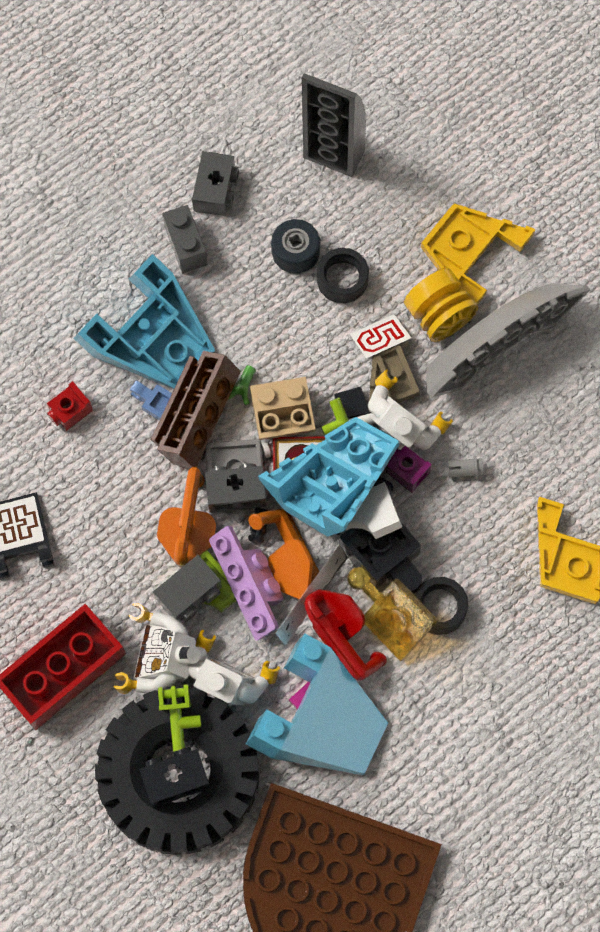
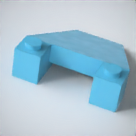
[73,254,215,389]
[246,633,388,775]

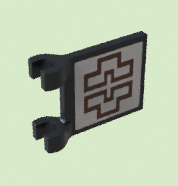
[0,492,55,579]

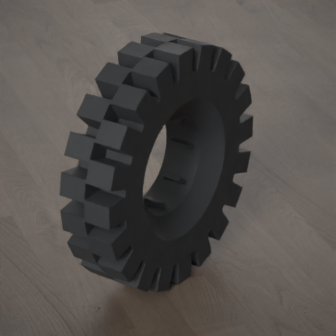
[95,687,260,855]

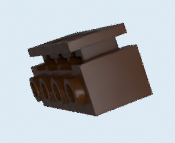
[150,351,241,468]

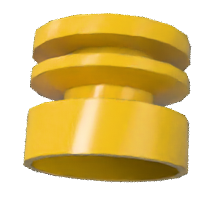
[403,268,478,342]

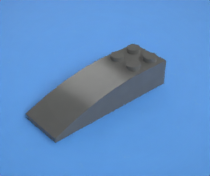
[301,73,366,177]

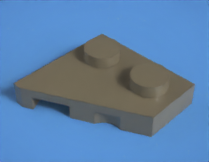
[368,344,420,413]

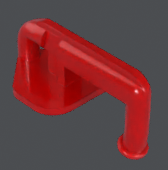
[304,589,387,681]

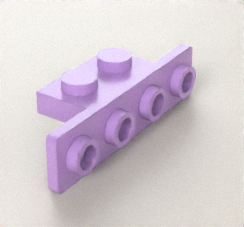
[209,526,284,641]

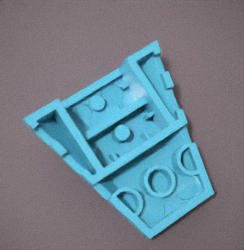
[258,417,400,537]

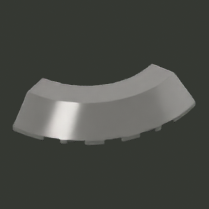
[426,283,590,398]

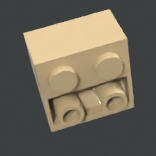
[250,377,316,441]

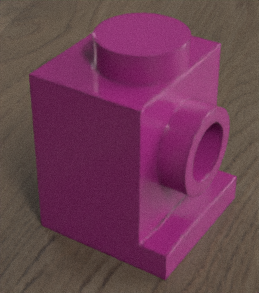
[386,446,432,493]

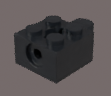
[339,521,422,595]

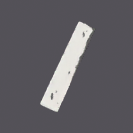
[276,544,348,645]

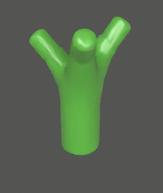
[228,365,256,405]

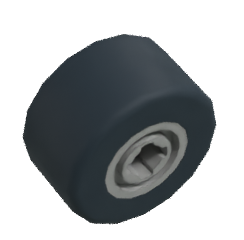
[271,219,320,274]

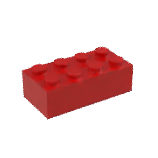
[0,603,126,731]

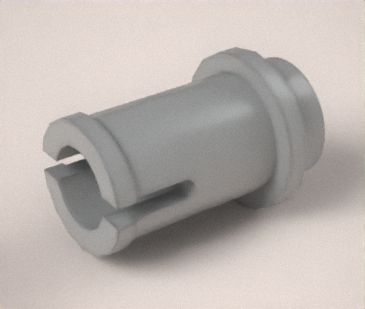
[448,456,484,479]

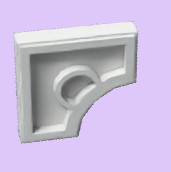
[346,482,402,539]

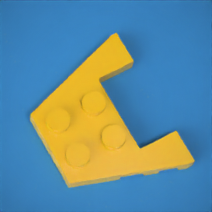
[421,203,535,305]
[537,497,600,604]

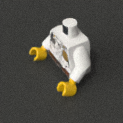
[368,369,453,450]
[113,603,200,694]
[189,630,280,706]

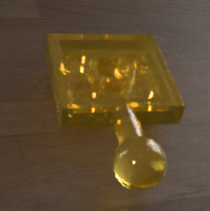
[347,567,438,662]

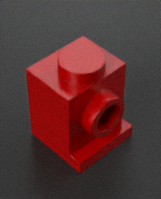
[47,381,93,431]

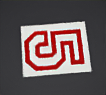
[350,314,411,359]

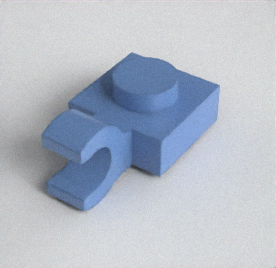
[130,381,172,420]

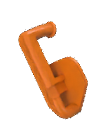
[157,467,216,567]
[248,509,319,599]

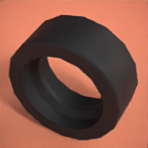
[317,248,369,303]
[412,577,468,635]

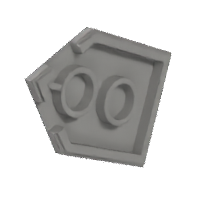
[205,439,263,523]

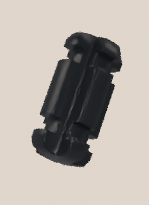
[248,508,268,544]

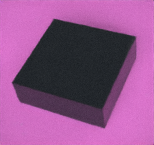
[334,387,369,419]

